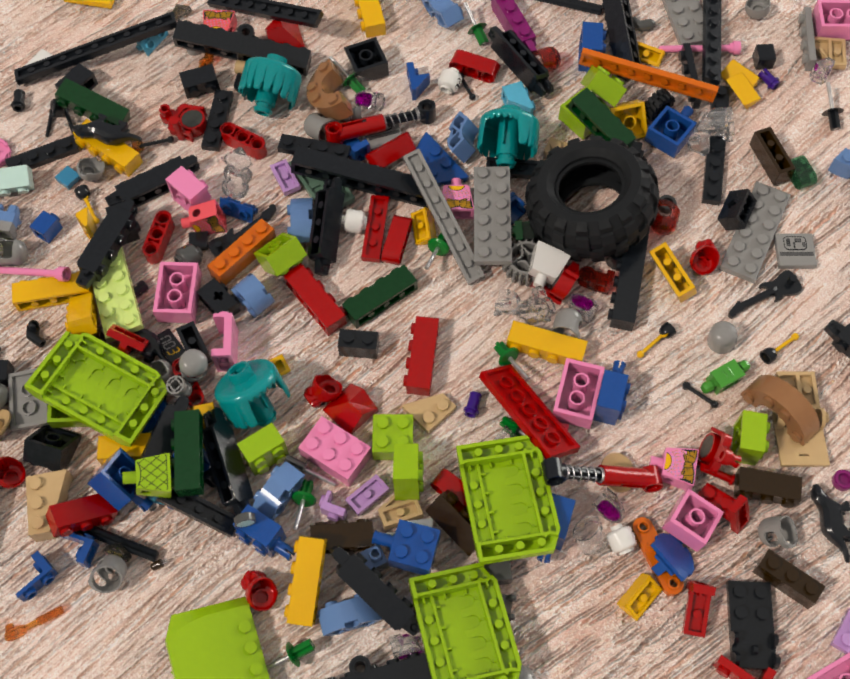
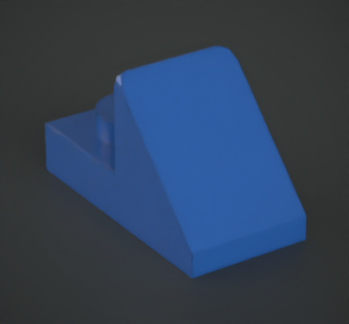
[406,62,430,100]

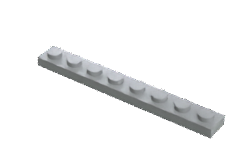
[403,148,485,285]

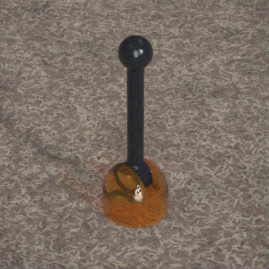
[131,136,174,153]

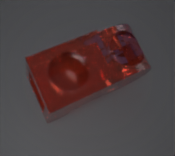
[577,266,615,295]

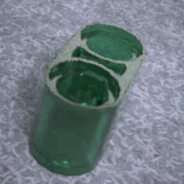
[790,155,817,190]

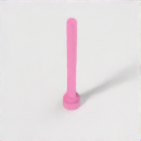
[658,41,741,55]
[0,266,71,282]

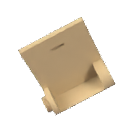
[772,408,830,467]

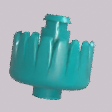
[238,54,302,117]
[477,105,540,169]
[214,359,290,429]

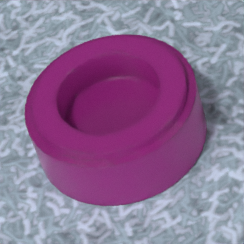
[832,470,850,491]

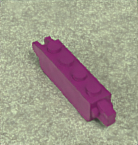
[491,0,537,56]

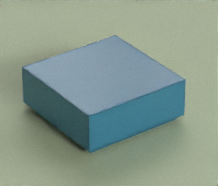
[55,165,81,190]

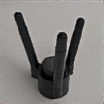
[45,99,74,137]

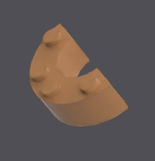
[307,58,354,121]
[741,375,820,446]

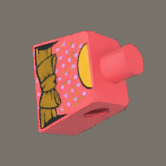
[203,10,237,32]
[181,199,227,234]

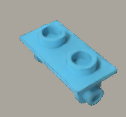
[136,31,169,56]

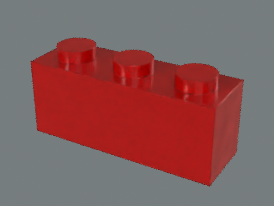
[45,493,118,537]

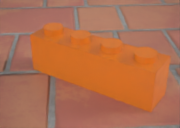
[207,218,276,286]

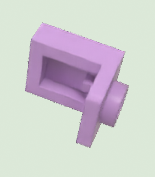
[319,490,347,522]

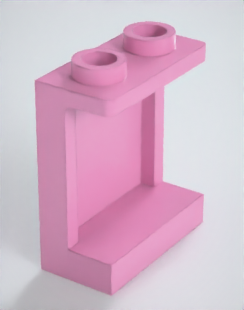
[211,311,238,372]

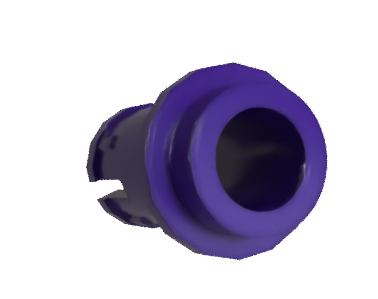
[758,68,780,90]
[464,391,482,418]

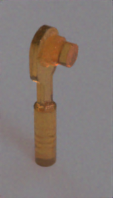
[4,605,65,641]

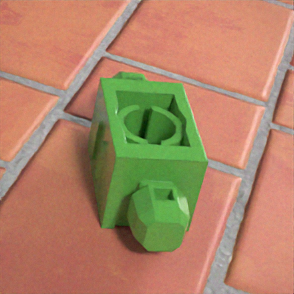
[700,359,750,395]

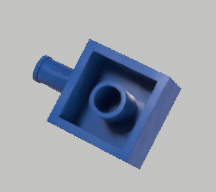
[578,22,606,73]
[644,105,697,158]
[593,360,631,426]
[87,448,154,512]
[537,493,576,563]
[233,504,295,561]
[372,519,441,575]

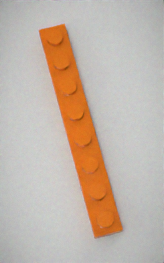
[579,47,719,103]

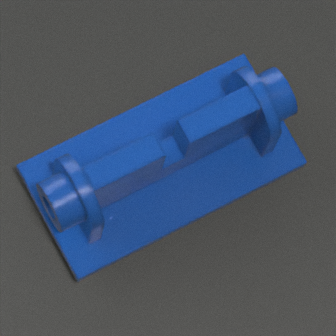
[220,197,258,223]

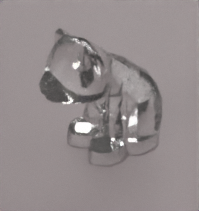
[687,107,735,156]
[221,147,253,199]
[494,286,556,327]

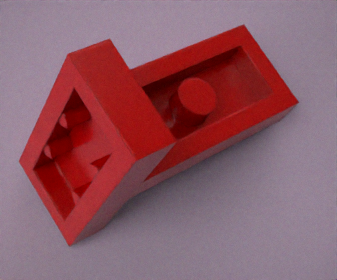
[106,324,149,355]
[698,483,750,534]
[682,580,716,638]
[712,655,776,679]

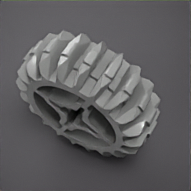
[502,238,536,286]

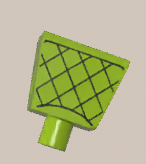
[122,453,172,498]

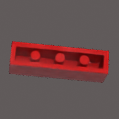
[283,263,347,336]
[403,316,439,396]

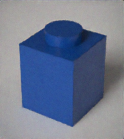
[29,210,63,244]

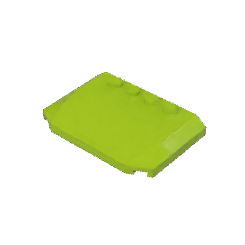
[24,331,169,447]
[456,435,560,565]
[408,563,522,679]
[165,597,270,679]

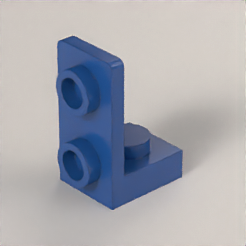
[343,138,370,161]
[60,532,99,568]
[15,550,59,602]

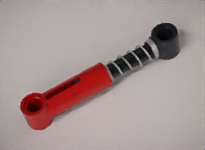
[325,99,436,144]
[541,457,663,493]

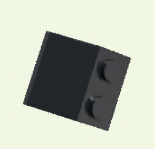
[344,37,389,80]
[23,425,82,471]

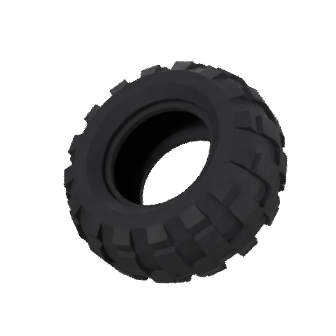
[525,136,660,262]

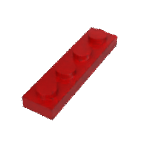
[361,195,389,263]

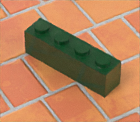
[55,78,130,125]
[568,88,636,148]
[342,265,418,329]
[171,409,204,497]

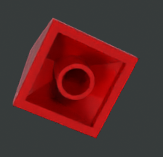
[265,20,305,47]
[323,384,378,435]

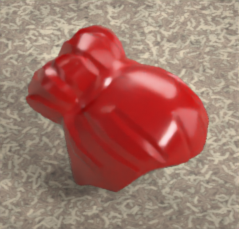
[690,239,720,275]
[304,374,342,408]
[0,456,26,488]
[240,570,278,611]

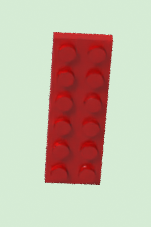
[479,364,581,459]

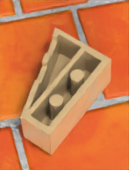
[26,469,73,542]

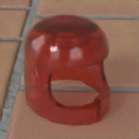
[532,47,561,72]
[651,199,680,236]

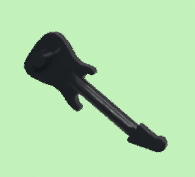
[208,204,276,257]
[728,270,802,319]

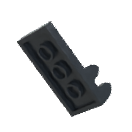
[726,580,781,670]

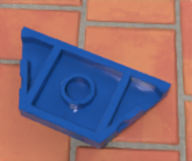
[415,132,469,186]

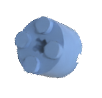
[231,273,275,318]

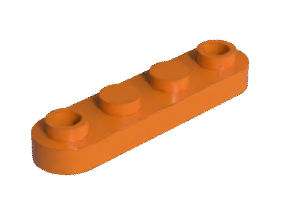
[632,517,684,596]

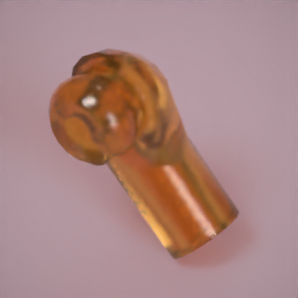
[198,53,214,67]

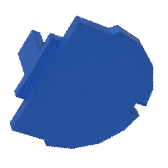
[650,533,694,581]

